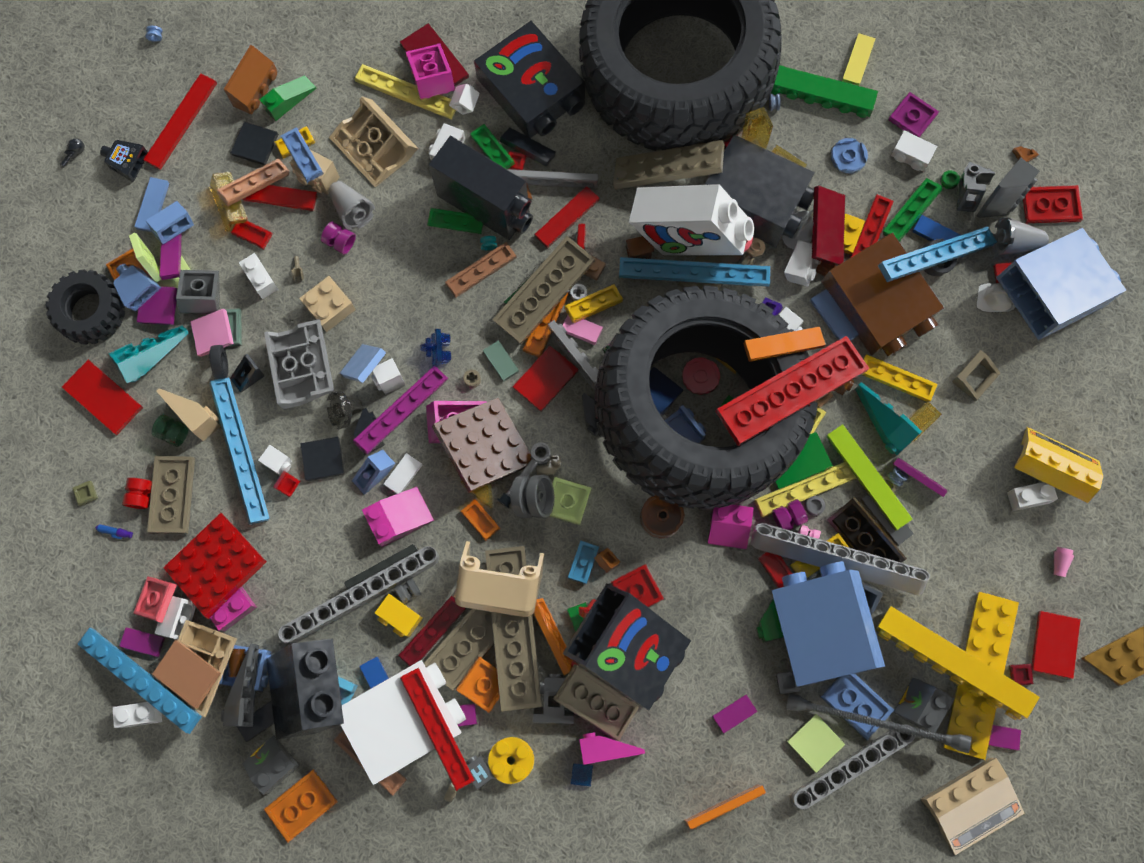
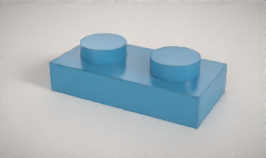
[568,541,599,585]

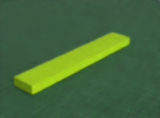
[826,424,913,531]

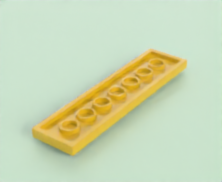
[943,592,1019,760]

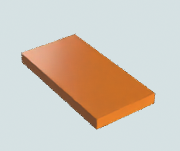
[684,784,766,829]

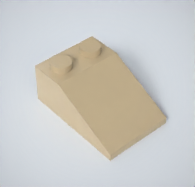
[157,389,221,441]

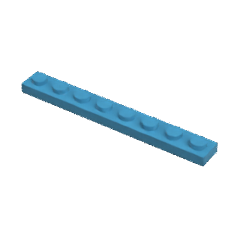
[878,227,997,282]
[619,257,770,287]
[209,378,270,525]
[78,628,202,734]

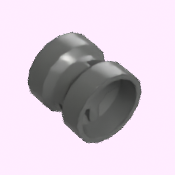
[394,577,421,604]

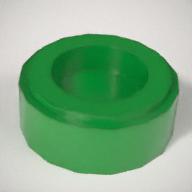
[940,170,960,189]

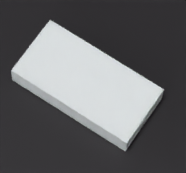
[384,453,422,494]

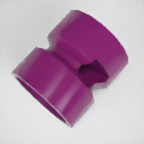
[321,221,356,255]
[772,499,808,530]

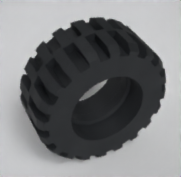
[45,269,125,345]

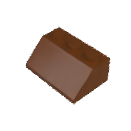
[224,45,277,115]

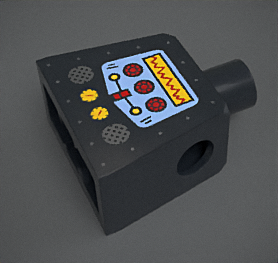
[100,140,148,182]

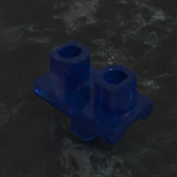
[420,329,451,367]

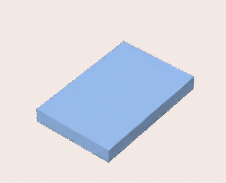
[340,344,386,383]

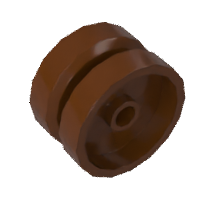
[640,495,685,539]

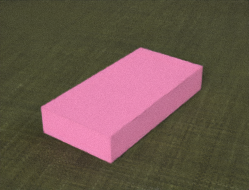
[563,315,603,345]

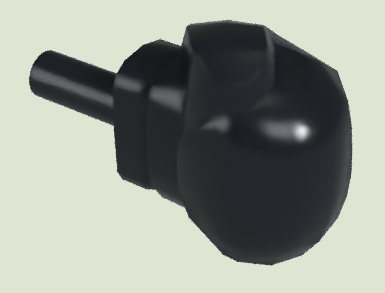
[61,138,85,167]

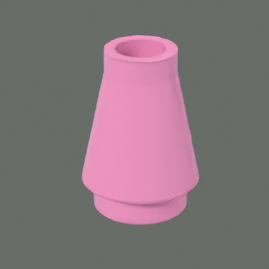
[1053,547,1074,577]

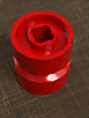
[122,478,152,509]

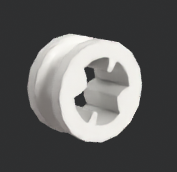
[570,284,587,301]

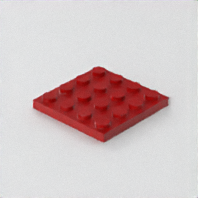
[163,513,267,619]

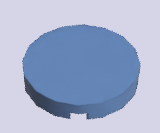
[831,138,868,173]

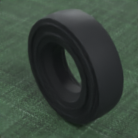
[209,345,228,379]

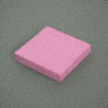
[191,309,234,357]

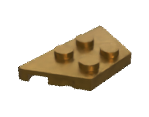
[1082,626,1144,686]

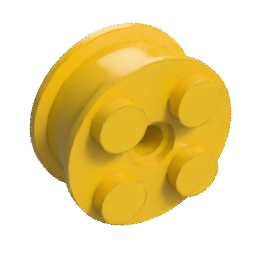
[488,737,534,784]

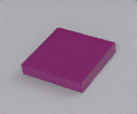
[888,92,939,138]
[137,287,178,325]

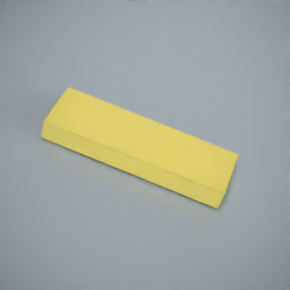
[842,33,876,86]

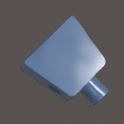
[113,264,161,311]

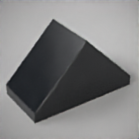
[230,354,265,393]

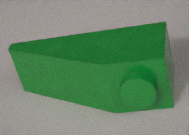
[259,75,317,121]

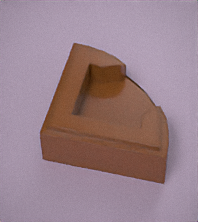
[1012,146,1039,162]

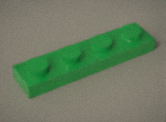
[883,178,942,242]

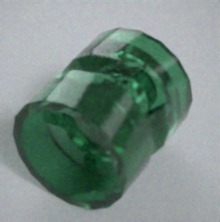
[151,414,189,447]

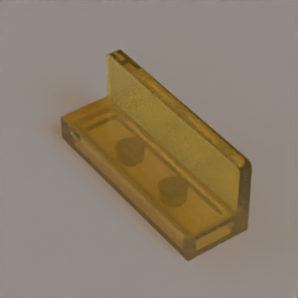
[741,107,773,149]
[210,172,248,232]

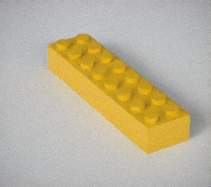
[876,606,1040,720]

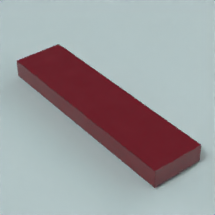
[398,596,466,666]

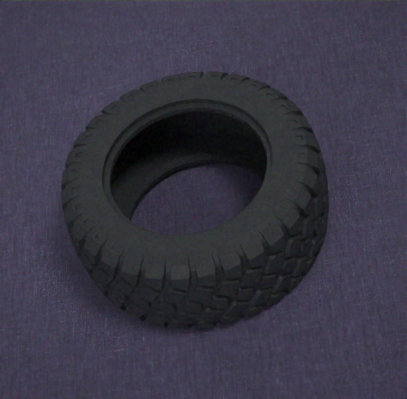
[579,0,782,151]
[594,286,818,509]

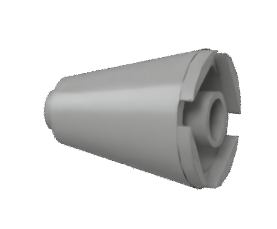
[328,181,375,230]
[993,217,1049,255]

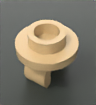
[747,238,765,257]

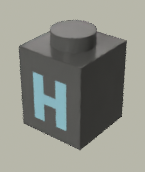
[466,755,494,789]

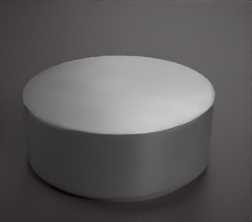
[805,496,825,516]

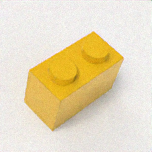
[375,594,423,638]

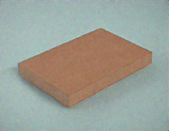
[152,640,221,708]

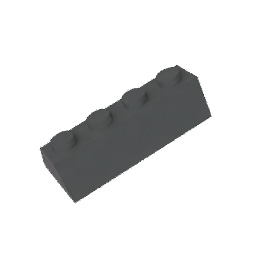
[976,158,1040,218]

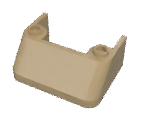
[455,541,544,617]

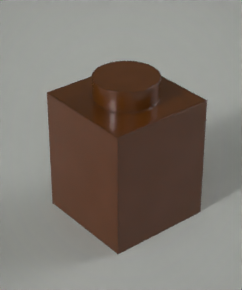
[625,236,654,259]

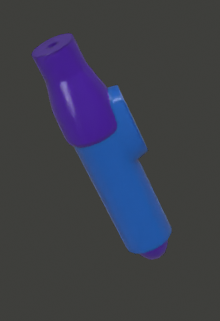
[95,524,133,539]

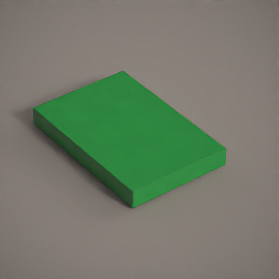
[775,432,833,490]

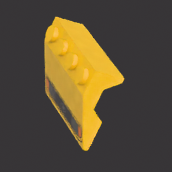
[1014,427,1103,503]

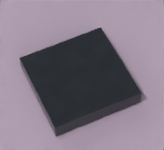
[231,122,279,165]
[300,436,345,481]

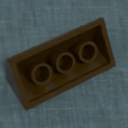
[827,497,907,563]

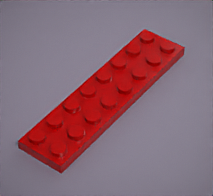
[715,336,870,446]

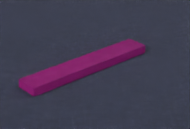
[353,365,448,455]

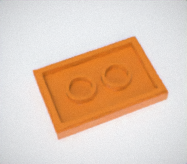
[264,769,338,843]

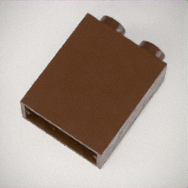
[821,232,944,357]

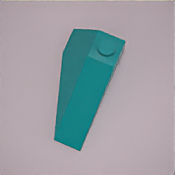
[108,326,189,383]
[855,382,922,455]

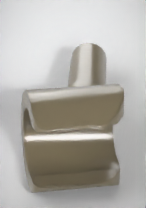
[291,256,304,281]

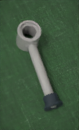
[497,442,551,509]

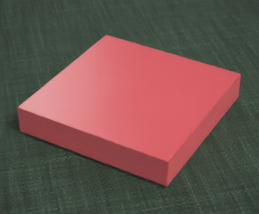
[133,576,177,623]

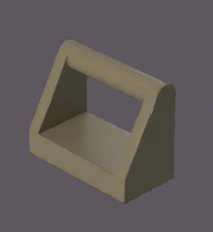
[952,350,1001,401]

